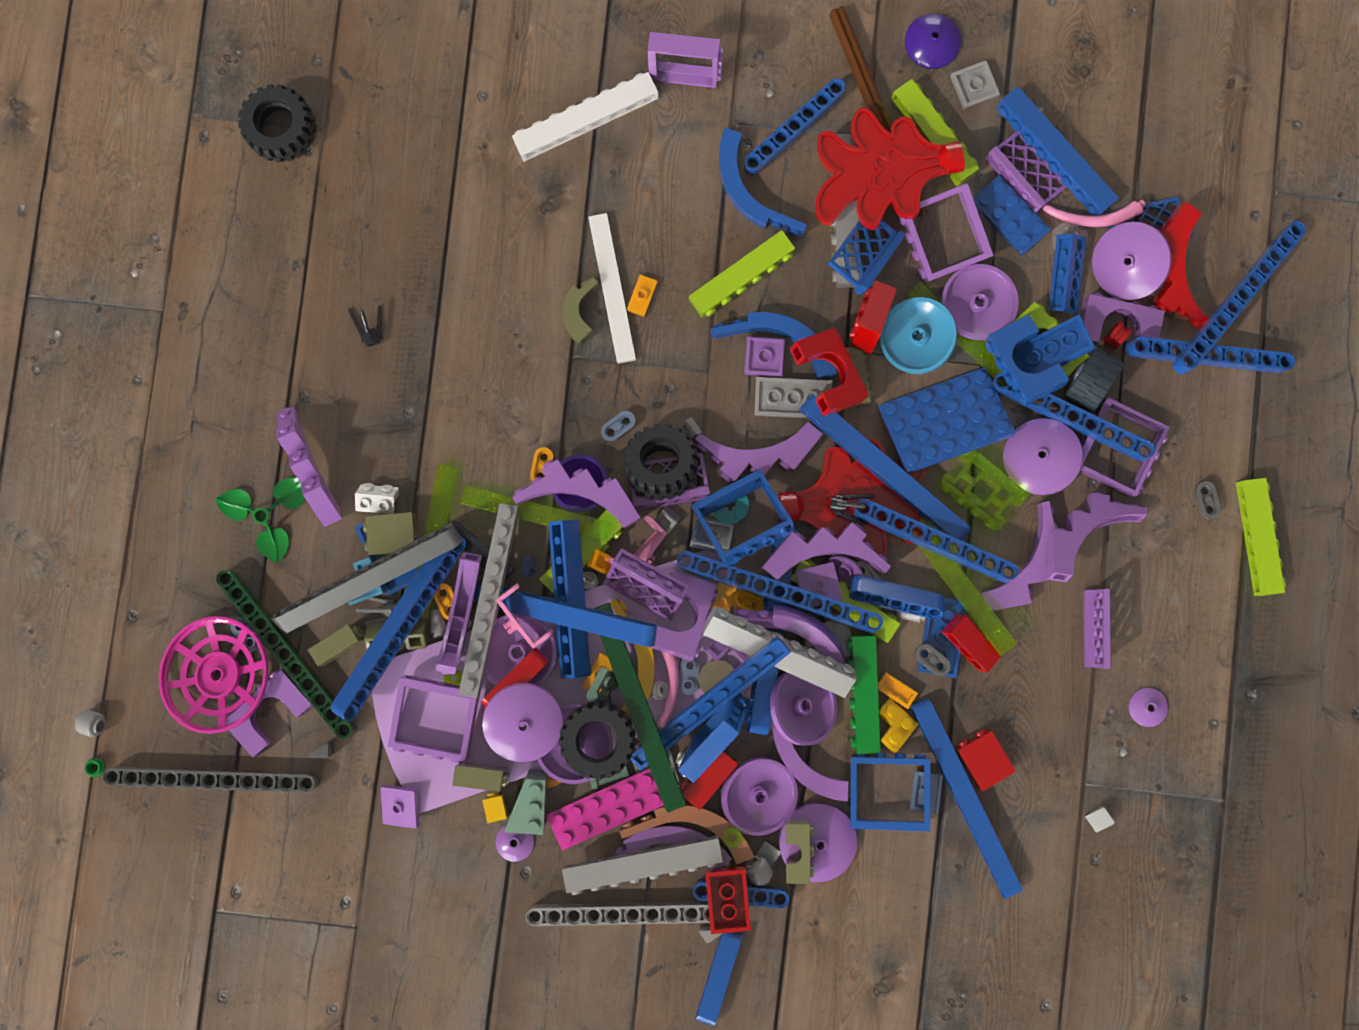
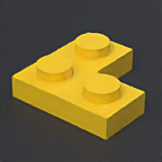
[879,698,918,753]

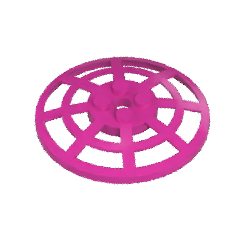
[159,616,269,734]

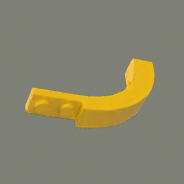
[609,598,655,733]

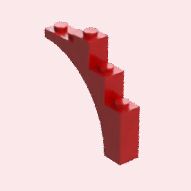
[1153,202,1208,330]

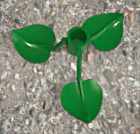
[215,477,305,563]

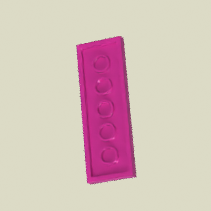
[546,768,664,851]

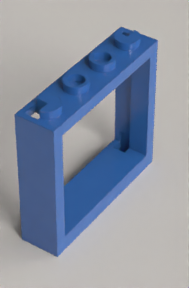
[692,469,795,567]
[678,693,750,783]
[851,753,930,831]

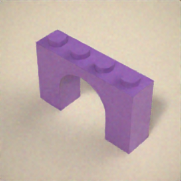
[1081,293,1165,351]
[646,570,718,661]
[226,669,313,757]

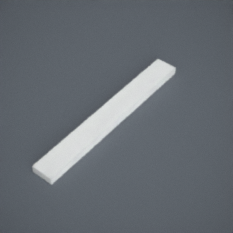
[588,213,636,364]

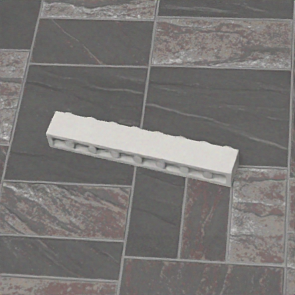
[512,72,658,162]

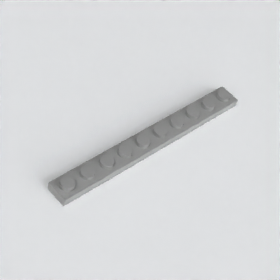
[458,504,520,698]

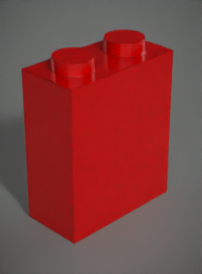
[955,729,1016,792]

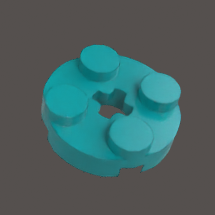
[712,486,749,525]

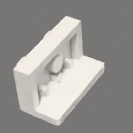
[355,483,399,514]

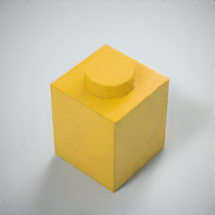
[482,791,509,823]

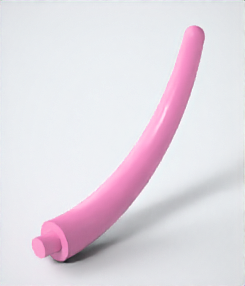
[1043,200,1146,227]
[657,652,679,729]

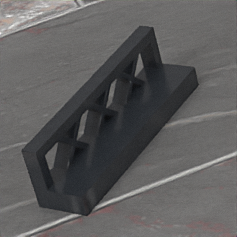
[451,519,516,583]

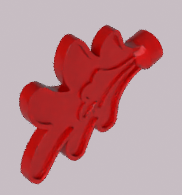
[815,107,965,230]
[777,438,927,557]

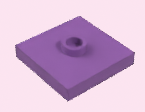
[744,336,785,378]
[795,562,843,607]
[381,785,420,829]

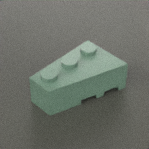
[504,769,548,835]

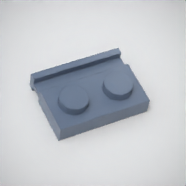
[909,771,943,814]

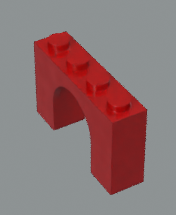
[790,328,869,417]

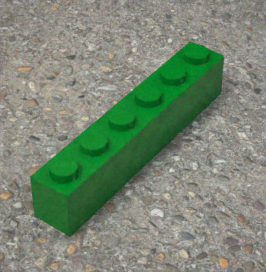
[846,634,880,754]

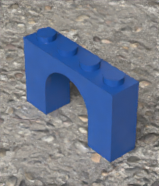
[985,315,1069,406]

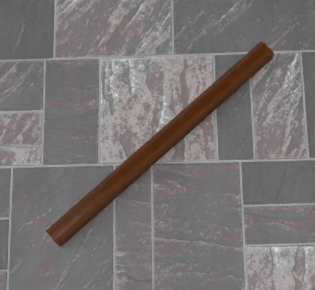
[829,6,928,219]

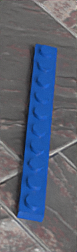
[631,636,791,770]

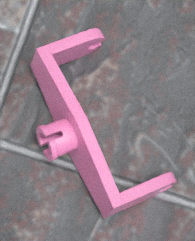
[608,516,667,578]
[496,583,554,649]

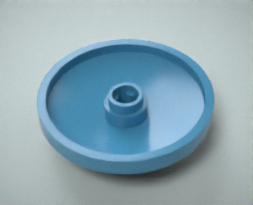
[880,297,958,374]

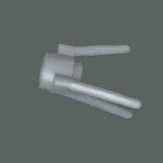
[356,597,397,625]

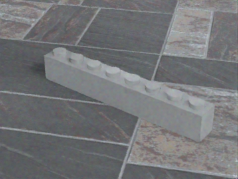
[831,134,860,288]
[703,606,856,698]
[562,835,723,895]

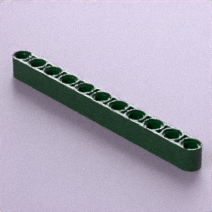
[216,570,356,739]
[593,602,686,813]

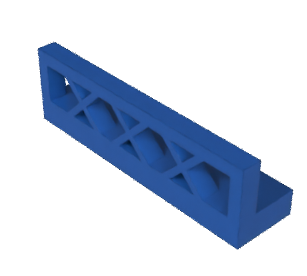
[1048,234,1086,314]

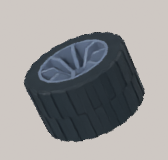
[1065,347,1125,413]

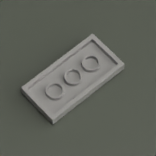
[754,377,832,418]

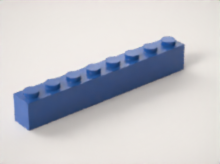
[996,86,1119,216]
[549,520,591,679]

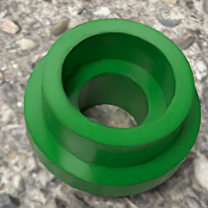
[84,758,105,777]

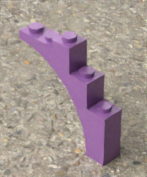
[276,405,342,527]
[695,422,823,482]
[512,459,641,529]
[1047,492,1148,582]
[978,501,1058,612]
[760,522,891,580]
[435,552,482,675]

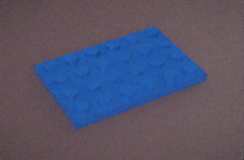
[878,367,1016,474]

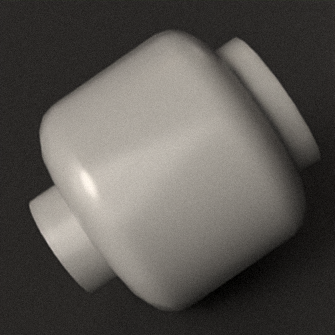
[75,710,106,737]
[745,856,773,886]

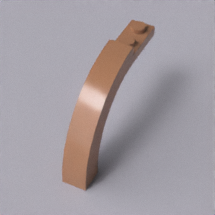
[620,803,754,864]

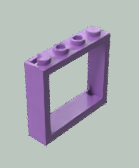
[648,32,723,88]
[900,183,993,282]
[1080,397,1170,497]
[388,674,479,763]

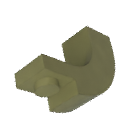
[562,277,599,346]

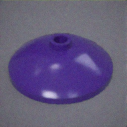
[905,14,961,69]
[553,455,608,512]

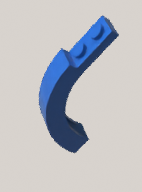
[719,127,807,237]
[711,312,837,380]

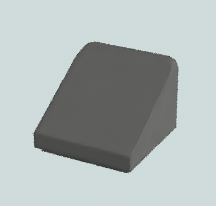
[308,741,333,758]

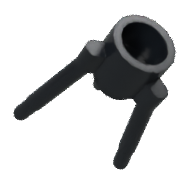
[348,305,383,347]
[829,494,875,526]

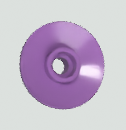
[827,556,863,586]
[1129,688,1168,727]
[496,825,534,862]

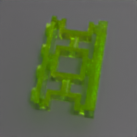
[938,450,1030,531]

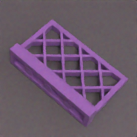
[985,131,1067,213]
[631,452,710,511]
[603,548,690,621]
[1083,589,1111,669]

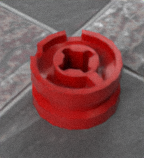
[1102,321,1132,351]

